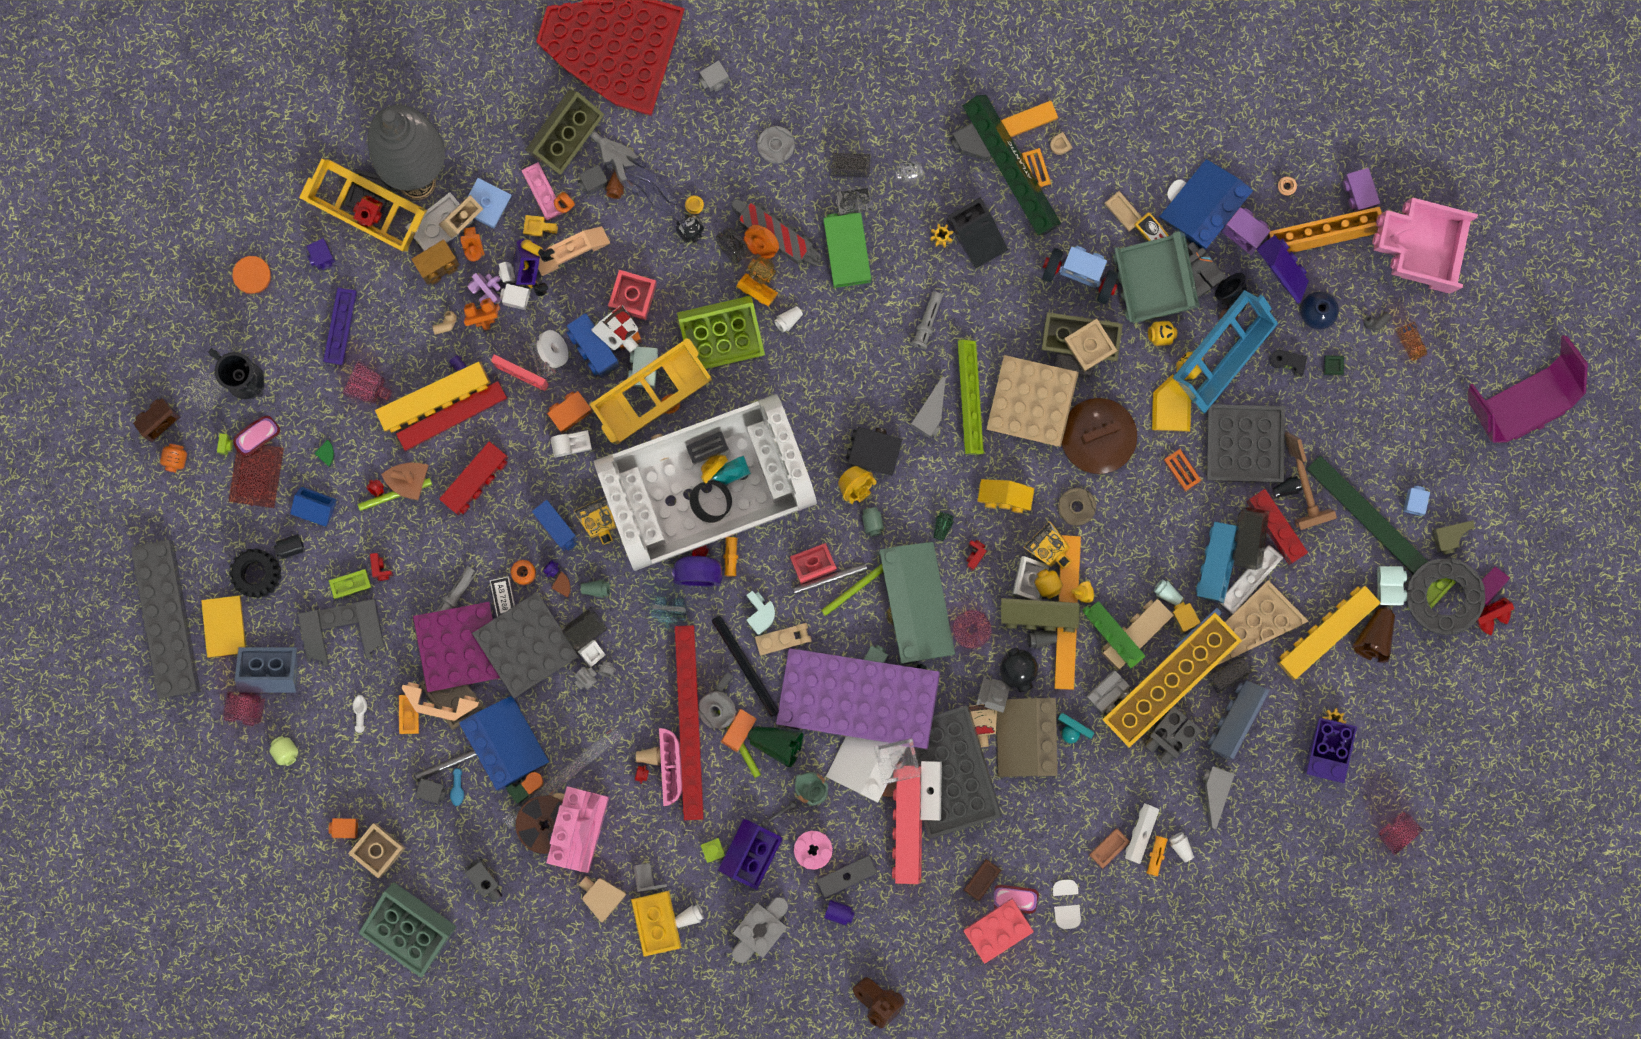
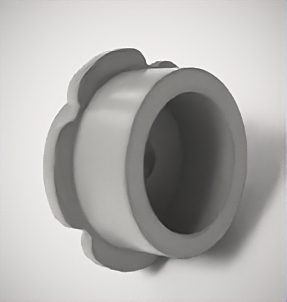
[597,662,616,677]

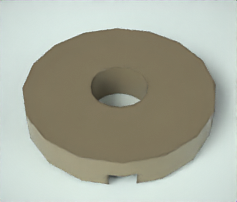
[1058,488,1096,526]

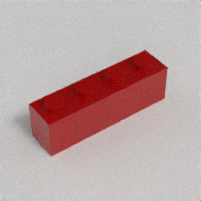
[439,441,508,516]
[1246,489,1308,565]

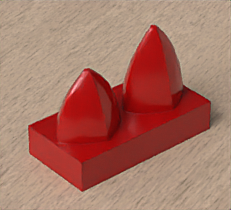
[1476,597,1514,635]

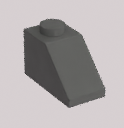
[951,123,991,161]

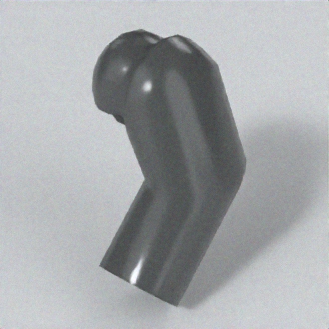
[1364,311,1392,330]

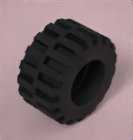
[229,548,281,598]

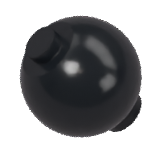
[1000,648,1038,692]

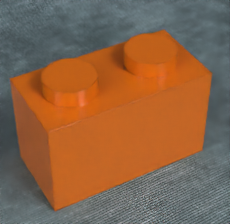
[547,391,593,434]

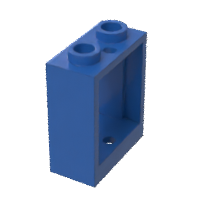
[532,500,578,551]

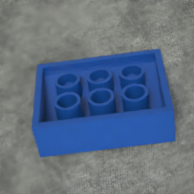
[1159,159,1253,250]
[459,696,550,791]

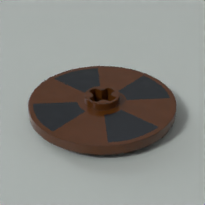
[516,795,563,854]

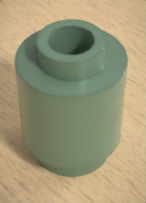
[862,507,884,537]

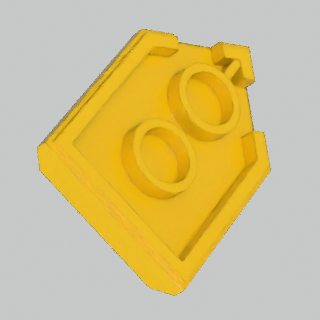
[1152,374,1191,432]

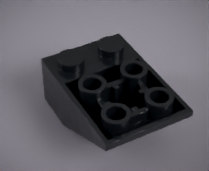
[947,197,1008,269]

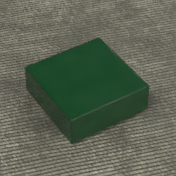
[1324,355,1344,375]

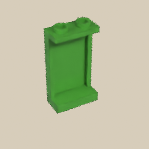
[823,211,871,288]

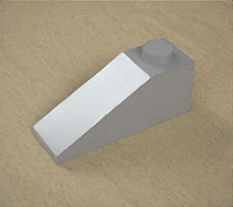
[911,376,946,439]
[1203,766,1235,829]

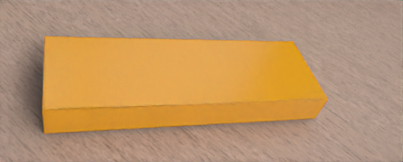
[1001,101,1058,137]

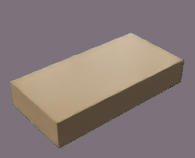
[1104,191,1142,232]

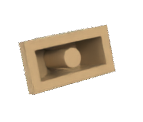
[438,195,483,238]

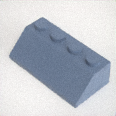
[1207,680,1270,760]

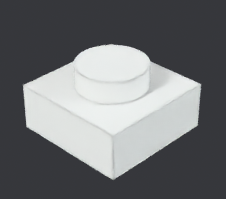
[499,262,516,284]
[578,639,605,667]

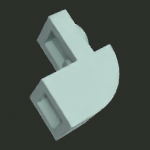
[746,591,775,636]

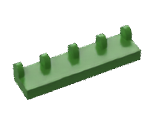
[1082,601,1146,669]

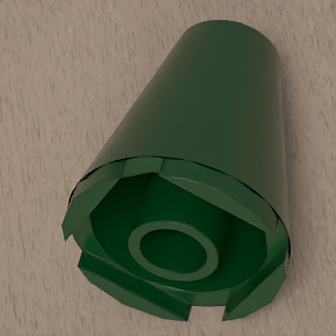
[748,726,804,768]

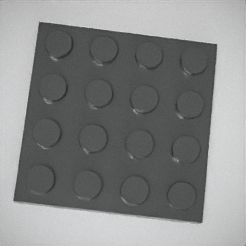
[1206,404,1285,483]
[471,592,579,699]

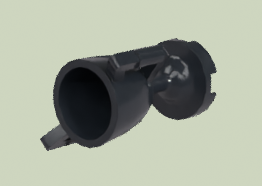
[208,348,265,400]

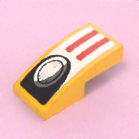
[1134,212,1169,241]

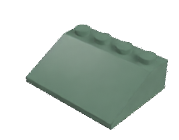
[359,882,457,978]

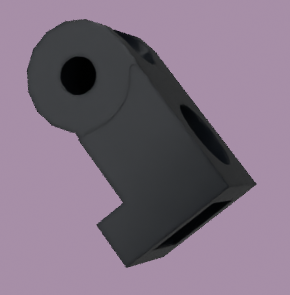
[1270,350,1308,377]

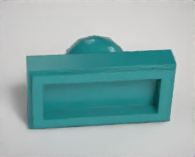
[1056,713,1094,744]

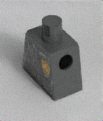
[464,856,503,902]

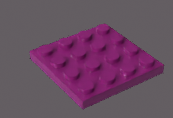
[413,602,500,692]

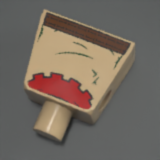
[962,704,997,748]

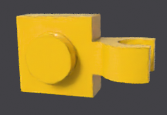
[523,215,558,237]

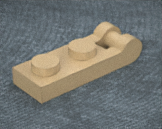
[755,623,812,656]

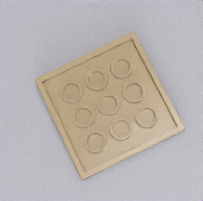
[986,355,1079,447]

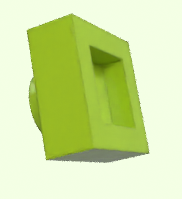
[217,433,233,455]
[700,838,725,863]

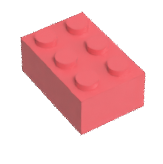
[963,898,1034,964]

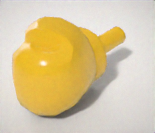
[1071,581,1094,603]

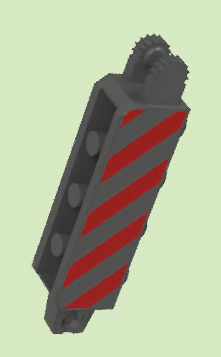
[732,199,822,267]

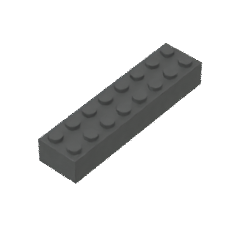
[131,540,201,700]

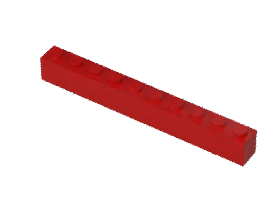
[675,625,704,821]

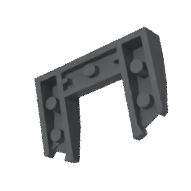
[298,599,384,667]

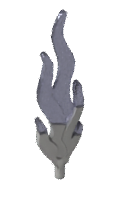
[590,130,686,229]

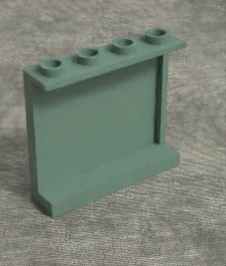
[1113,231,1200,323]

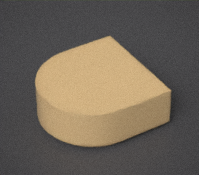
[1050,132,1073,155]

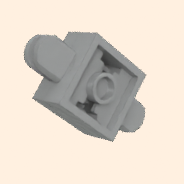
[732,897,788,963]

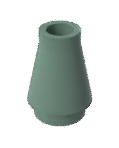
[581,579,610,598]

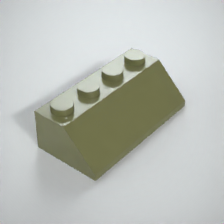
[525,89,605,175]
[1041,312,1123,362]
[1001,598,1081,633]

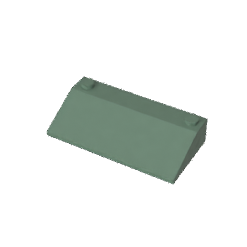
[877,542,955,665]

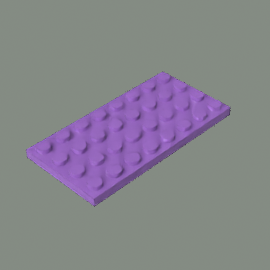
[776,648,940,749]

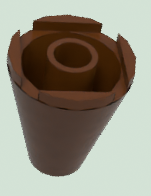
[1352,607,1395,663]

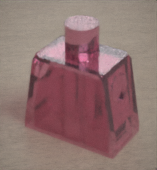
[342,361,392,404]

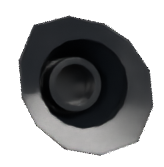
[1215,273,1247,312]

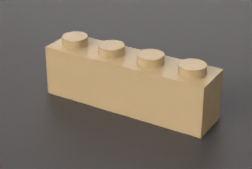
[1102,599,1174,670]

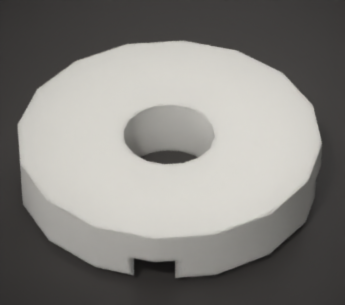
[537,330,569,368]

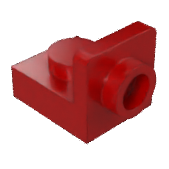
[966,540,987,571]
[370,553,393,581]

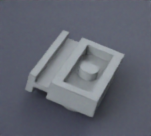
[976,676,1010,713]

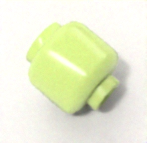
[269,736,299,766]

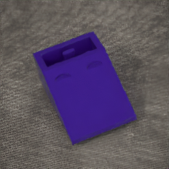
[1303,717,1357,783]

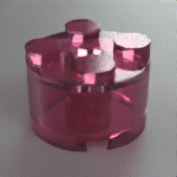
[223,691,266,726]
[1378,811,1424,856]

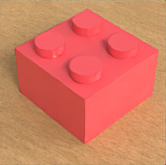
[608,270,657,320]

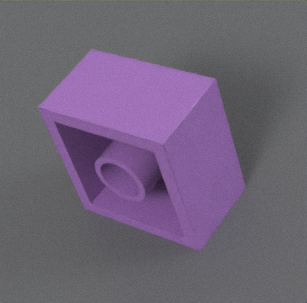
[1222,207,1271,255]

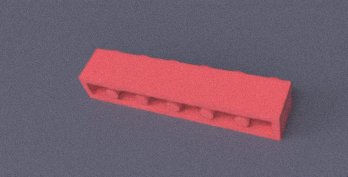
[892,765,922,884]

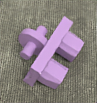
[467,273,502,303]

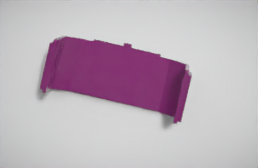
[1468,335,1588,443]

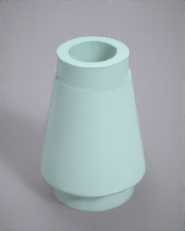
[1154,579,1183,606]

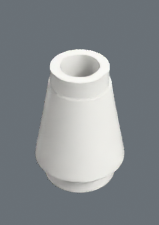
[774,306,803,333]
[1169,832,1194,862]
[675,904,704,928]

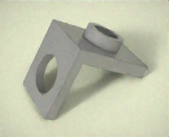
[633,863,667,892]

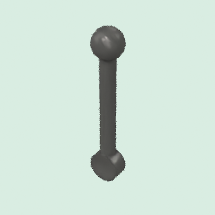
[761,801,797,827]

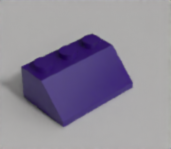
[1256,235,1309,303]
[718,818,783,890]

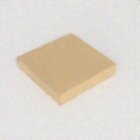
[1064,319,1117,372]

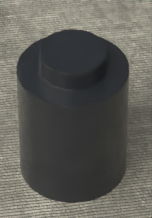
[274,534,305,559]

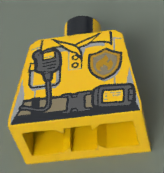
[574,496,616,545]
[1024,521,1071,569]

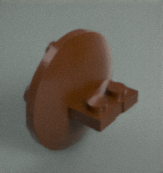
[1061,398,1137,474]

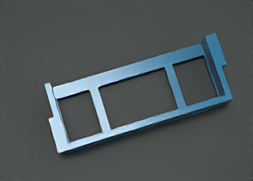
[1173,290,1278,414]

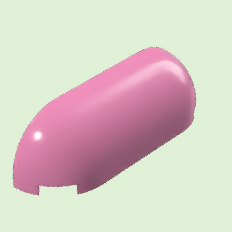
[659,728,682,806]

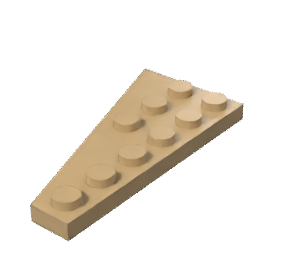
[1216,580,1309,666]

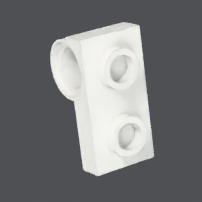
[550,430,592,458]

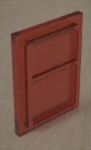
[229,445,284,508]

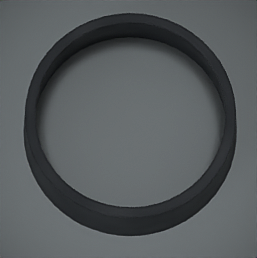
[690,480,732,523]

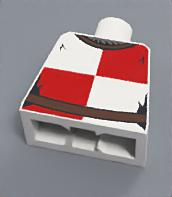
[592,305,639,353]

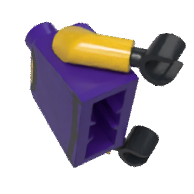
[513,239,555,296]

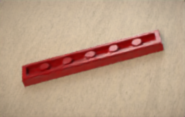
[396,381,507,451]

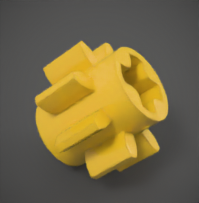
[930,224,953,248]
[1322,708,1346,724]

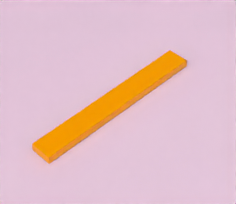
[1054,535,1081,690]

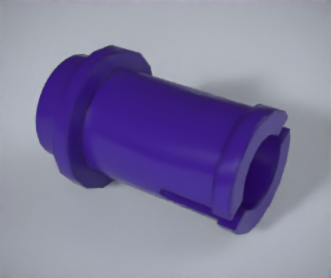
[449,355,467,371]

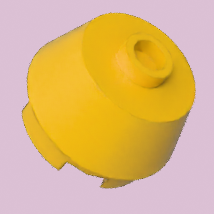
[838,466,876,504]

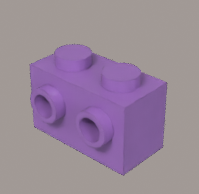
[1342,168,1380,212]

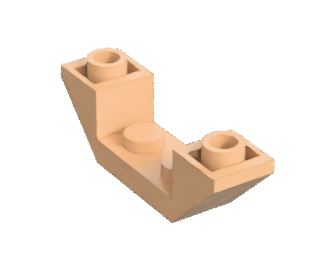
[538,226,610,276]
[402,682,479,721]

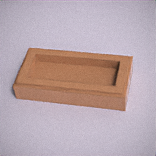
[1089,828,1130,869]

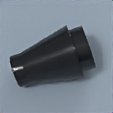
[1273,476,1303,498]

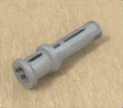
[911,291,943,350]
[433,566,477,612]

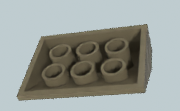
[997,698,1058,777]

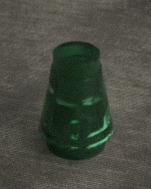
[933,511,955,541]

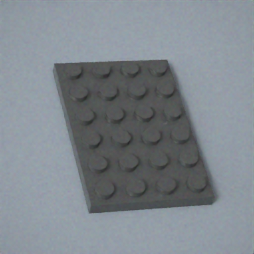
[903,705,1002,839]

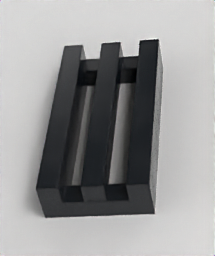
[686,431,729,465]

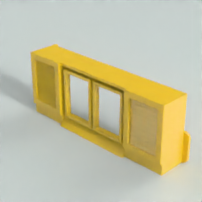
[589,339,712,444]

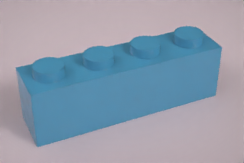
[1196,522,1241,604]

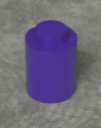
[824,900,855,926]

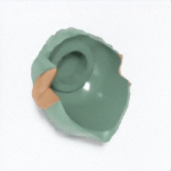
[795,771,828,806]

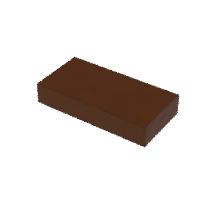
[963,859,1002,901]

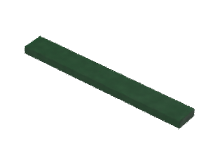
[1306,455,1429,575]

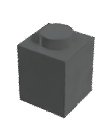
[578,165,608,195]
[415,778,447,804]

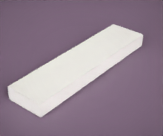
[1220,545,1283,614]

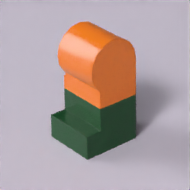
[505,772,544,804]

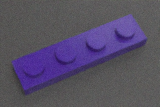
[323,287,357,366]

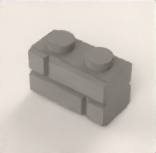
[1085,670,1130,714]

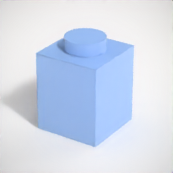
[1403,486,1430,516]

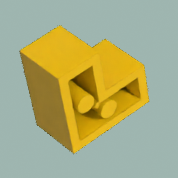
[977,479,1034,513]

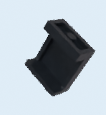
[846,427,903,476]

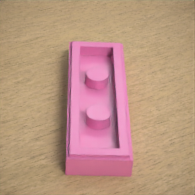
[521,162,563,221]

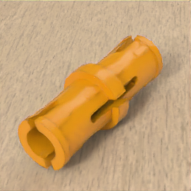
[723,537,738,576]
[1146,836,1168,876]

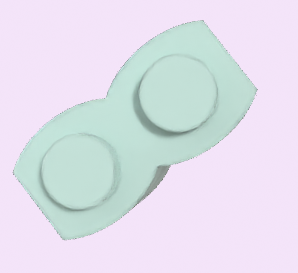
[1377,566,1407,606]

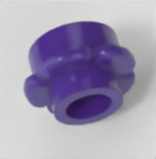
[542,560,560,577]

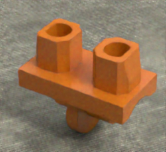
[460,227,485,262]
[464,298,500,331]

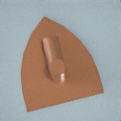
[381,463,429,500]

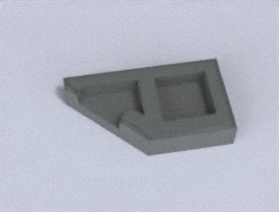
[713,672,733,692]

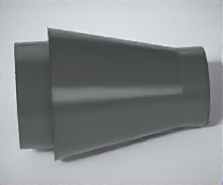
[1027,630,1057,649]

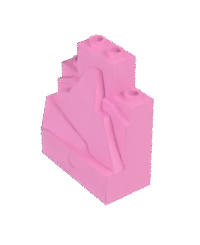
[1372,198,1478,293]
[546,786,610,873]

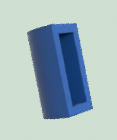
[290,487,337,527]

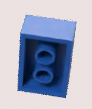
[566,313,620,378]

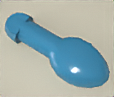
[450,768,464,806]

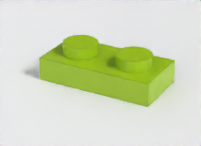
[328,569,372,599]

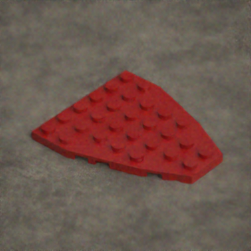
[536,0,685,116]

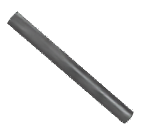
[792,563,867,594]
[415,749,477,781]

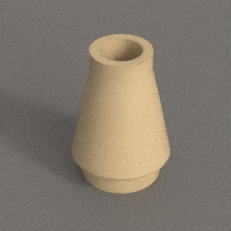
[636,746,661,766]

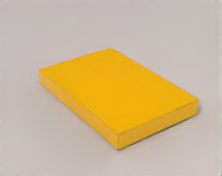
[201,596,246,658]
[631,891,682,956]

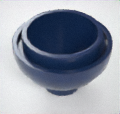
[1300,292,1339,330]

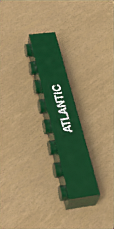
[962,95,1061,236]

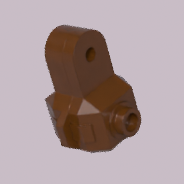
[853,977,905,1028]

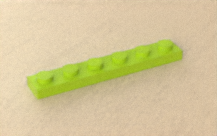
[958,340,984,455]

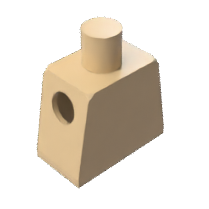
[579,877,627,923]

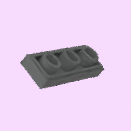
[817,856,877,897]

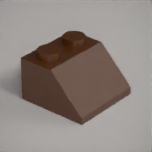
[133,398,181,442]

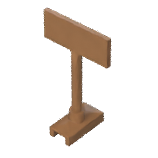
[1285,432,1337,530]

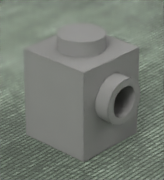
[699,60,729,92]

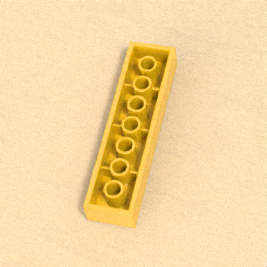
[1102,612,1242,748]

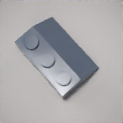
[235,647,298,693]

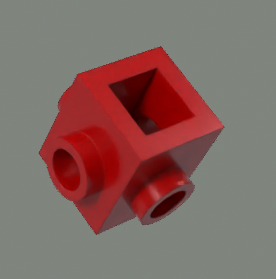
[353,195,383,227]

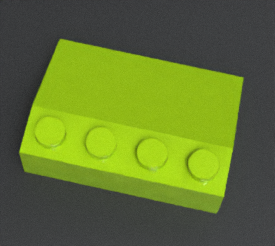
[677,296,765,369]

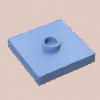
[468,178,512,229]

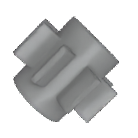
[574,667,598,690]

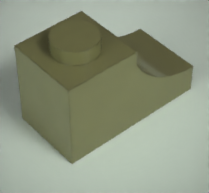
[1432,521,1475,555]

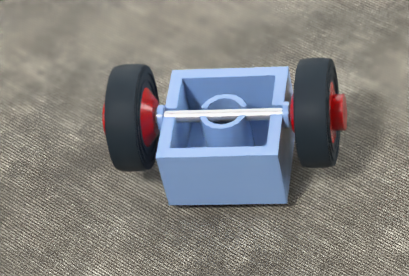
[1042,246,1118,304]

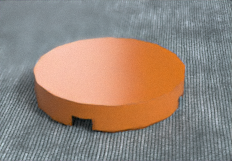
[743,225,779,259]
[232,256,271,294]

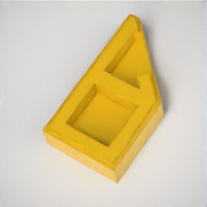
[701,455,728,483]

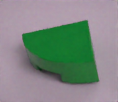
[314,440,334,467]

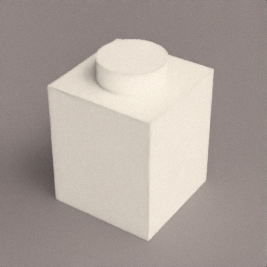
[500,284,530,310]

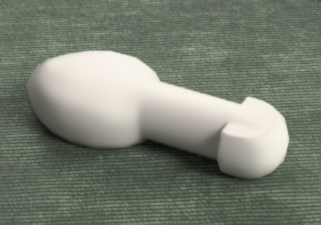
[353,695,367,733]

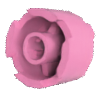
[794,831,833,870]

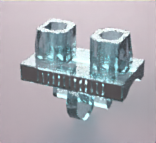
[651,596,686,629]

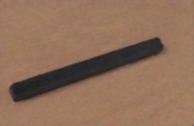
[712,616,779,717]

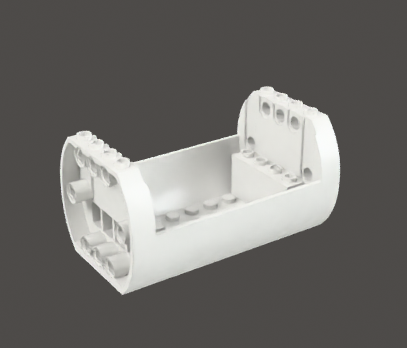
[594,394,817,571]

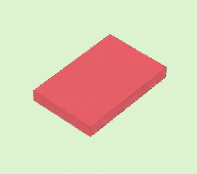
[491,354,549,391]

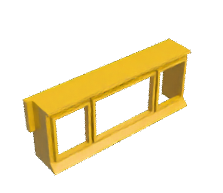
[299,158,428,251]

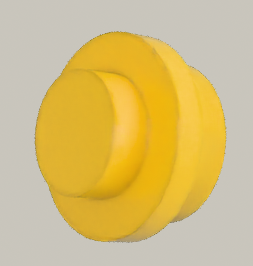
[685,195,704,215]

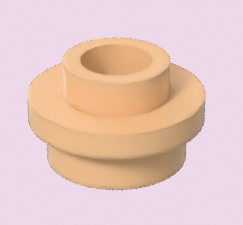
[1278,177,1297,196]

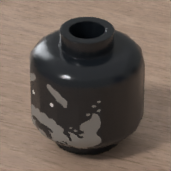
[676,214,704,243]

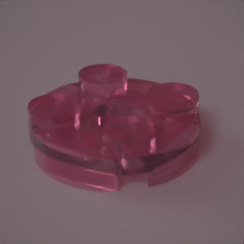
[953,610,991,649]

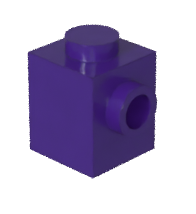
[306,238,336,270]

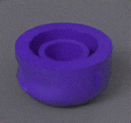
[672,556,722,587]

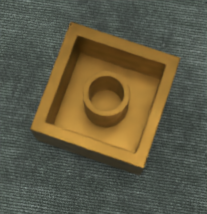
[411,239,460,285]

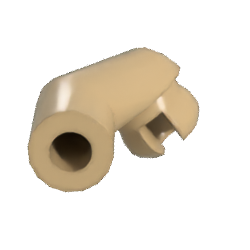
[432,311,457,335]

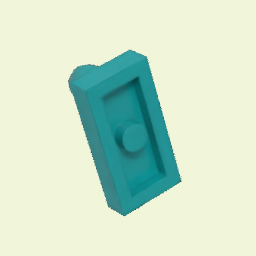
[712,456,751,486]

